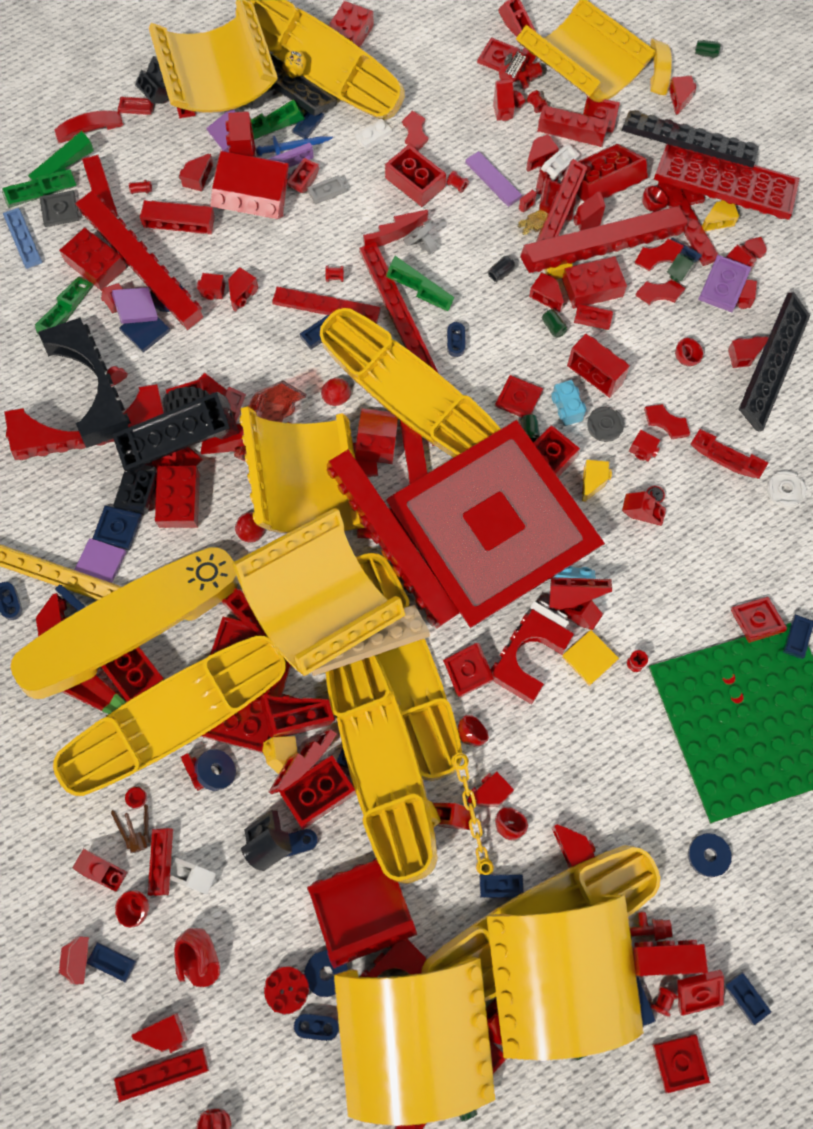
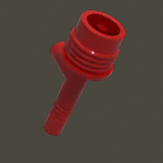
[499,62,542,89]
[629,912,673,942]

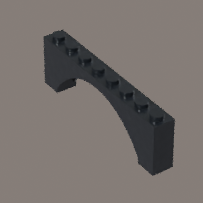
[38,318,131,448]

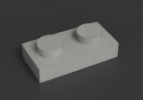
[307,175,346,204]

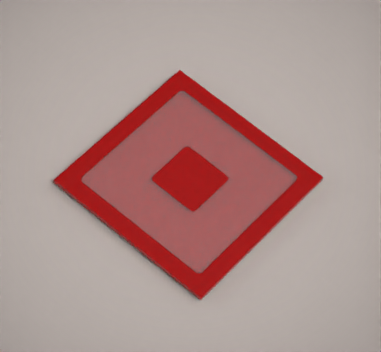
[385,420,605,629]

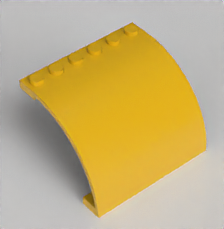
[148,0,278,113]
[516,0,656,102]
[240,406,365,534]
[232,508,405,676]
[487,895,644,1060]
[334,957,496,1125]

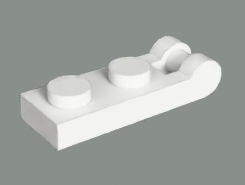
[541,144,580,181]

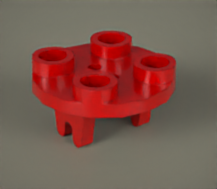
[264,966,309,1014]

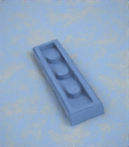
[3,207,43,269]

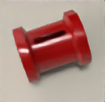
[527,90,548,114]
[446,171,469,193]
[325,265,344,282]
[627,650,648,672]
[651,987,678,1018]

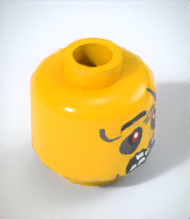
[283,50,306,78]

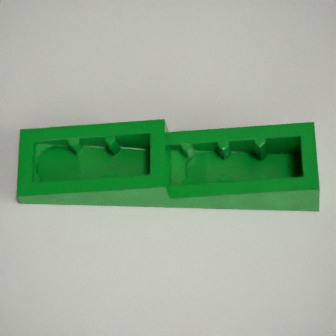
[251,99,305,140]
[28,131,94,181]
[2,169,77,208]
[386,256,455,311]
[35,276,93,334]

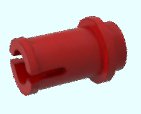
[129,180,152,194]

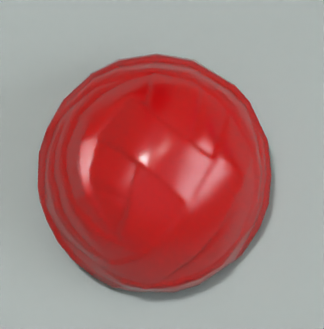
[642,186,669,212]
[675,337,703,367]
[321,378,351,406]
[235,512,266,543]
[458,715,489,747]
[495,807,528,841]
[115,890,149,928]

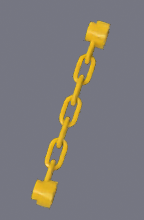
[451,752,494,875]

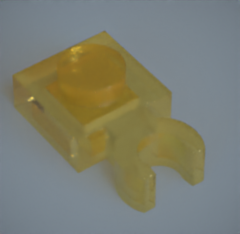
[518,210,547,235]

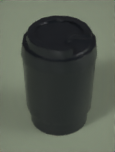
[488,256,515,282]

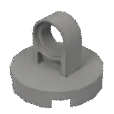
[403,219,437,255]

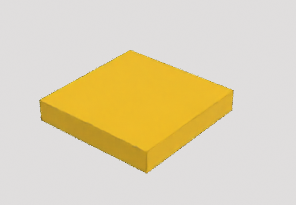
[562,630,619,686]

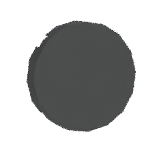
[587,407,625,442]

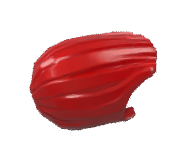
[174,928,220,987]

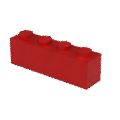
[537,105,609,147]
[140,200,215,234]

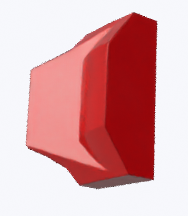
[287,158,319,194]
[59,937,89,984]

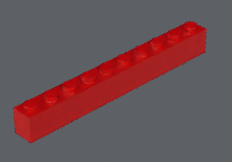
[75,190,204,330]
[520,206,688,273]
[326,449,459,629]

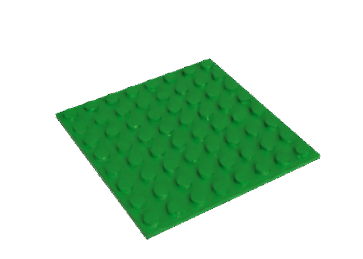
[649,623,813,824]

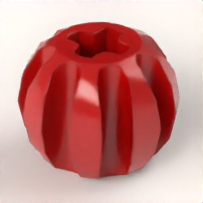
[196,1108,232,1129]

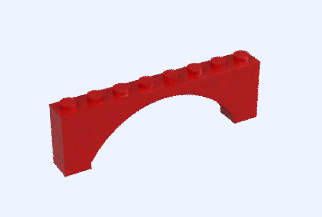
[4,384,164,460]

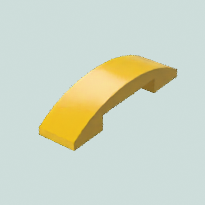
[650,38,672,95]

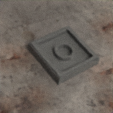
[39,190,80,227]

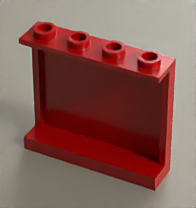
[307,858,418,968]

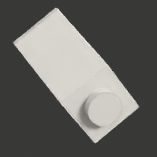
[170,857,216,895]

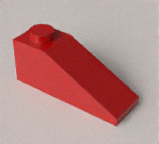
[498,0,537,37]
[550,577,612,610]

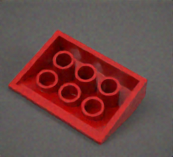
[562,144,648,202]
[210,151,289,219]

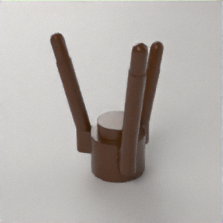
[111,804,150,854]

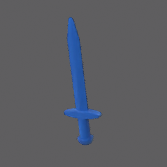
[256,136,333,156]

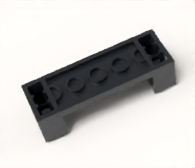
[112,392,239,473]

